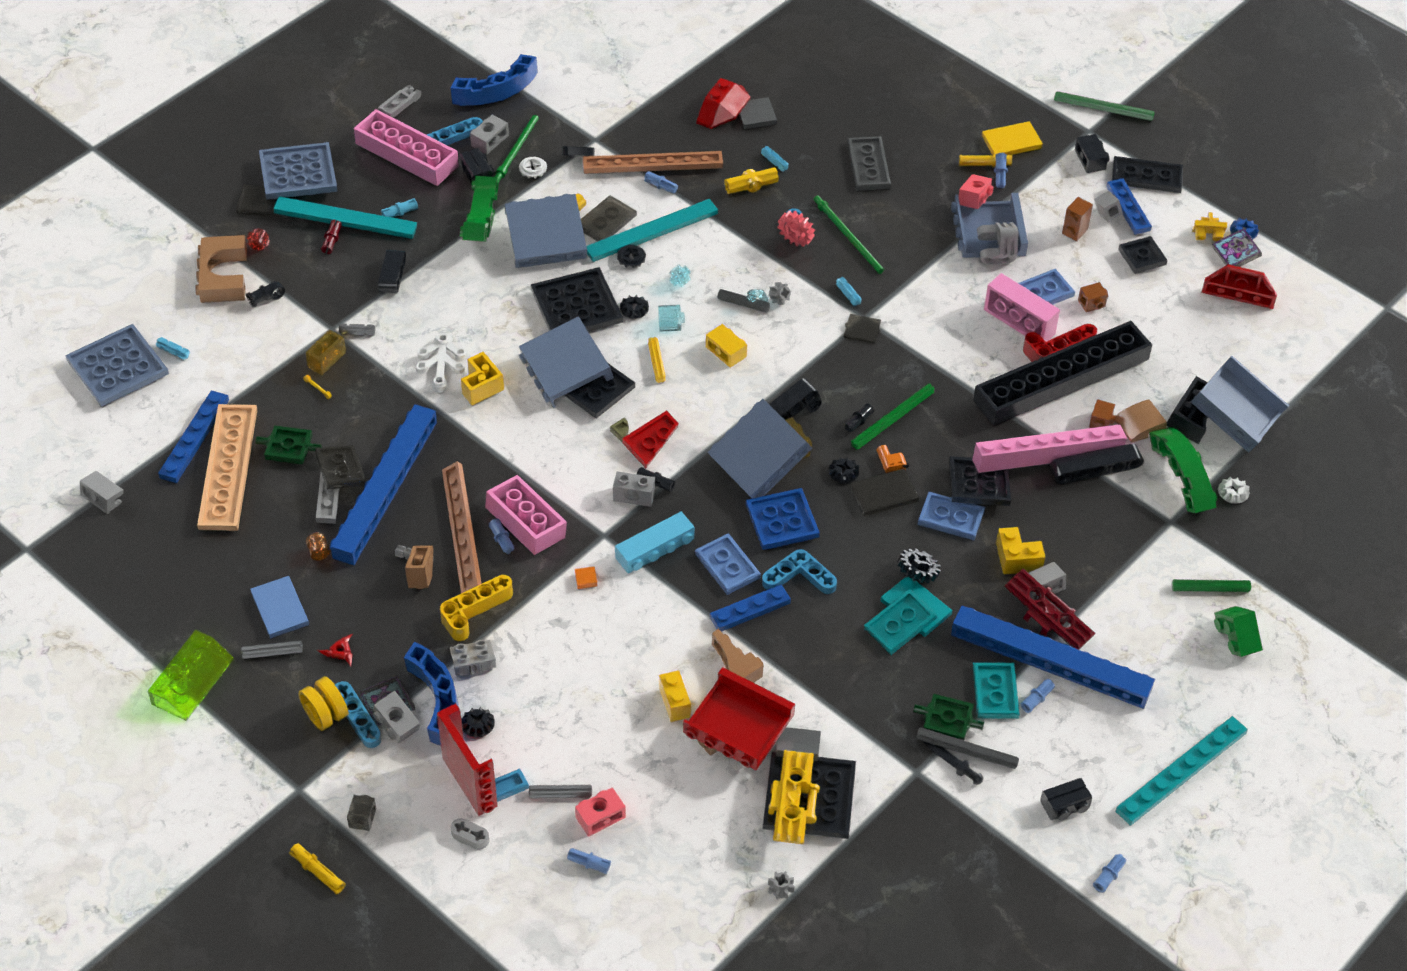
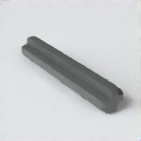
[717,289,770,313]
[241,641,303,659]
[529,785,592,798]

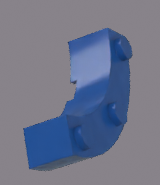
[451,54,538,106]
[404,642,459,746]

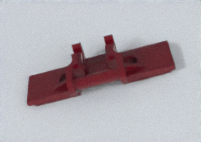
[1004,569,1096,650]

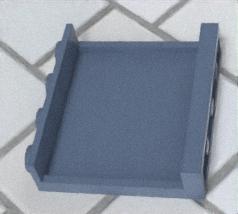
[951,193,1028,258]
[505,194,587,268]
[519,316,614,408]
[1191,356,1289,453]
[707,399,813,499]

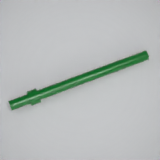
[494,115,539,182]

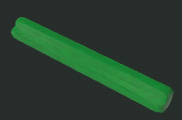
[1171,579,1252,592]

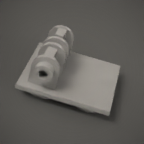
[449,640,496,676]

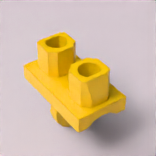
[1192,212,1227,242]

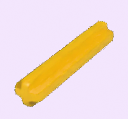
[648,337,666,383]

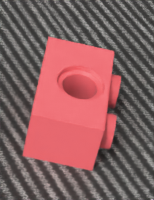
[959,174,993,209]
[575,787,626,837]

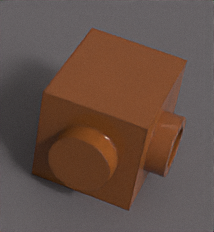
[1078,282,1108,312]
[1089,399,1116,428]

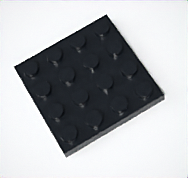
[530,267,623,331]
[762,752,856,839]

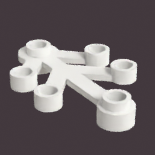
[416,333,466,393]

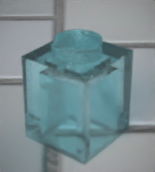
[658,305,685,332]

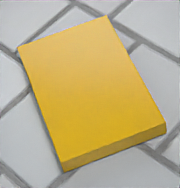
[982,121,1043,155]

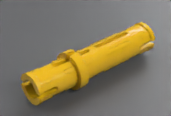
[959,154,1012,168]
[289,843,346,894]

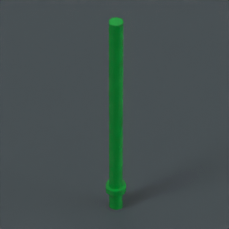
[813,196,884,274]

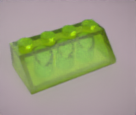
[148,630,233,721]

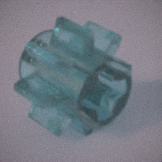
[669,264,691,287]

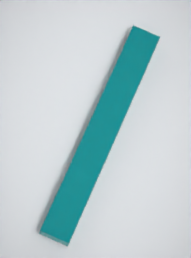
[274,197,417,239]
[586,199,718,262]

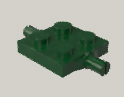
[255,425,322,465]
[913,694,984,740]

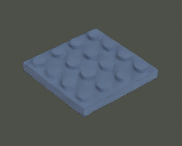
[259,142,337,200]
[65,324,169,407]

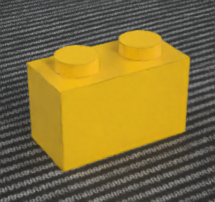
[705,324,747,368]
[659,670,691,722]

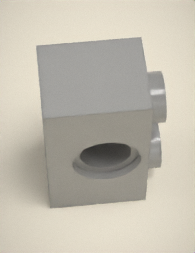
[470,114,509,154]
[613,471,655,507]
[373,691,420,744]

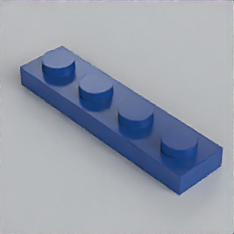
[1106,179,1152,235]
[710,584,791,632]

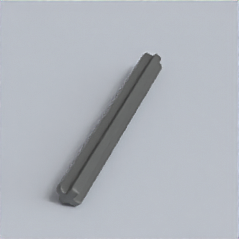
[916,728,1019,769]

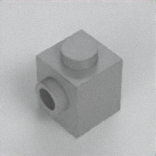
[1094,191,1123,222]

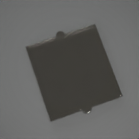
[844,314,881,344]

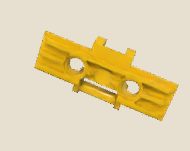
[768,750,820,845]

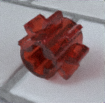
[246,228,270,251]

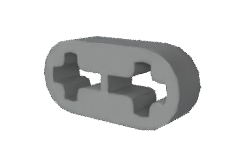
[451,818,489,849]

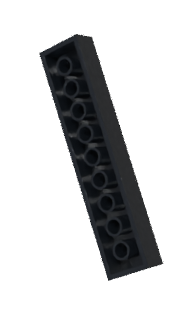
[973,321,1153,426]

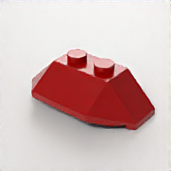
[696,78,750,129]
[1201,264,1277,309]

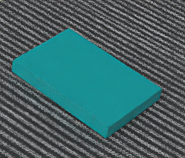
[880,577,953,637]
[864,589,937,655]
[973,663,1020,719]

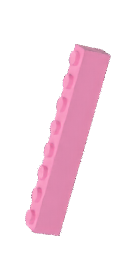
[972,425,1127,473]

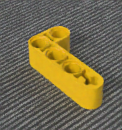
[440,575,513,641]

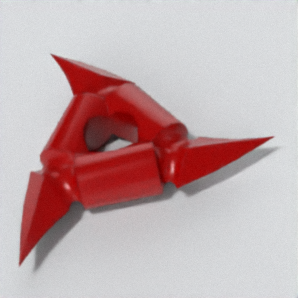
[317,633,354,667]

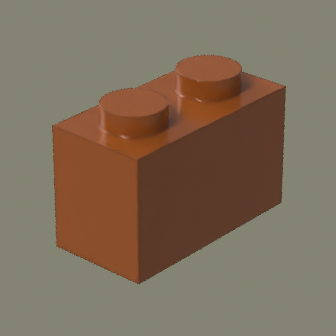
[1062,197,1093,241]

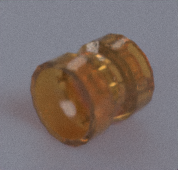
[306,533,330,561]

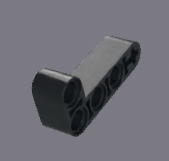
[769,378,822,422]

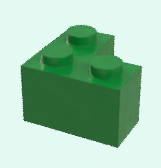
[1214,606,1263,657]

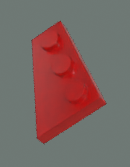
[622,410,679,469]

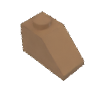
[405,546,433,589]

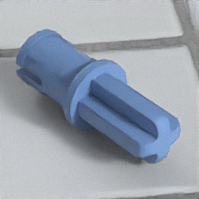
[994,153,1008,188]
[644,171,678,193]
[489,519,514,554]
[1021,679,1055,713]
[567,848,611,874]
[1093,854,1126,893]

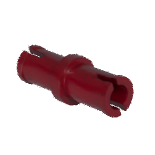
[321,220,342,254]

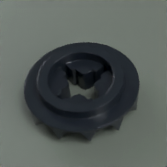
[617,245,646,268]
[620,294,649,319]
[829,457,860,483]
[461,706,495,737]

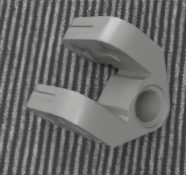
[977,222,1018,264]

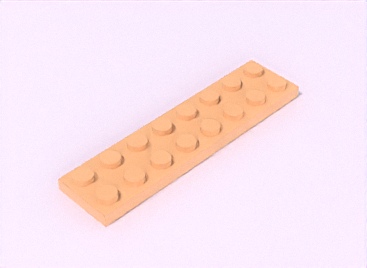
[197,404,257,531]

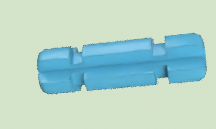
[761,146,789,172]
[836,277,861,306]
[156,337,190,360]

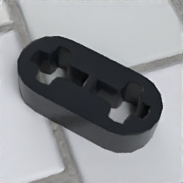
[562,146,595,157]

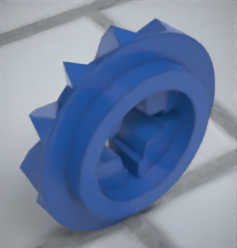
[1230,218,1259,241]

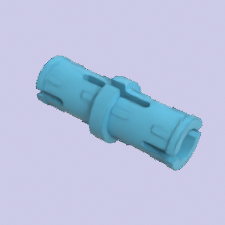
[381,198,418,217]

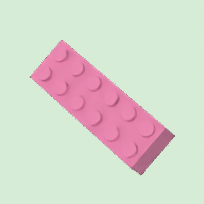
[354,109,459,186]

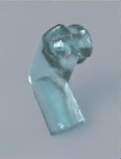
[746,289,769,302]

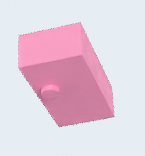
[984,273,1060,341]
[485,475,567,555]

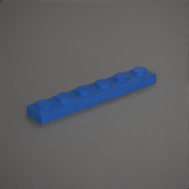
[158,390,229,483]

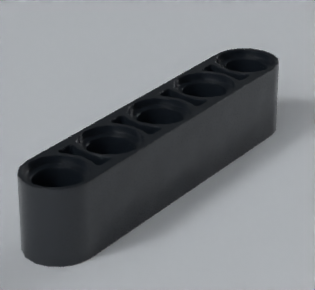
[1049,444,1144,484]

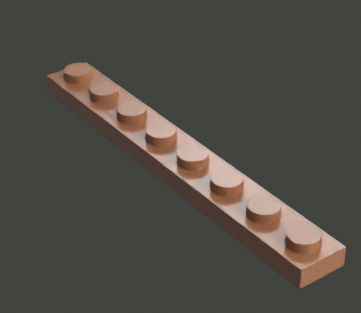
[583,151,723,174]
[442,461,482,593]

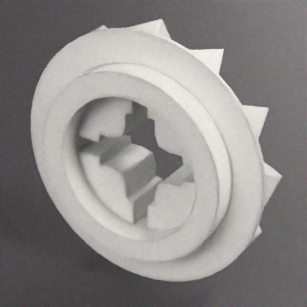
[519,157,547,179]
[1218,477,1250,503]

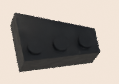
[1166,376,1208,444]

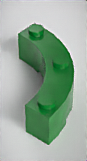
[460,176,499,242]
[1149,427,1217,513]

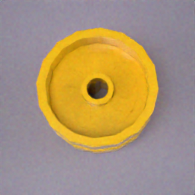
[298,676,349,731]

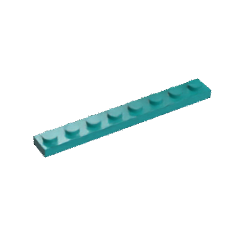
[1115,716,1248,826]

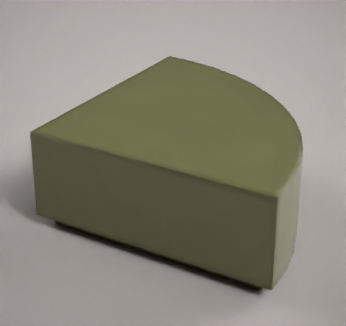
[610,417,629,442]

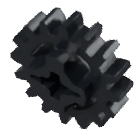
[897,548,941,584]

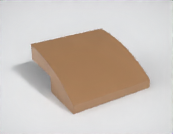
[1115,399,1167,443]

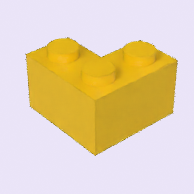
[461,351,504,405]
[996,527,1045,574]

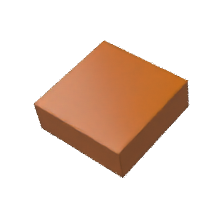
[575,567,597,589]

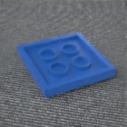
[746,488,820,550]

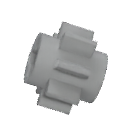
[768,282,791,305]
[768,871,795,900]

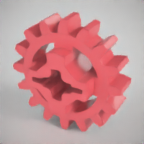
[777,211,815,247]

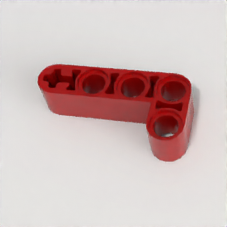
[1023,324,1097,362]

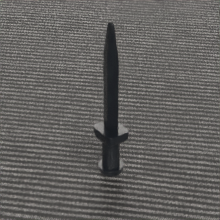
[922,741,984,785]

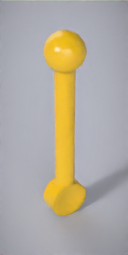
[303,375,332,399]

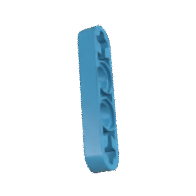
[427,117,483,145]
[335,681,381,748]

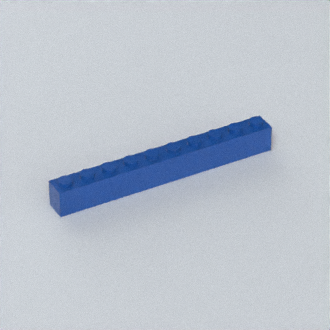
[330,405,437,565]
[951,606,1155,709]

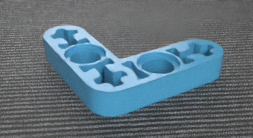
[762,549,837,594]

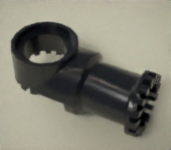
[246,281,285,308]

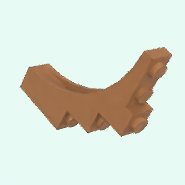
[698,629,764,756]

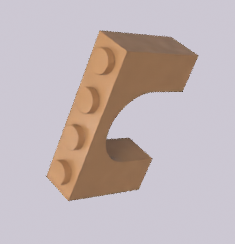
[195,235,247,303]

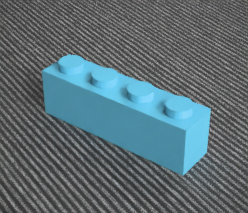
[615,511,695,574]

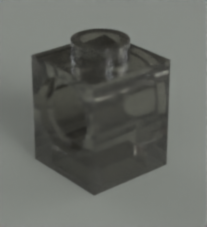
[347,795,376,831]

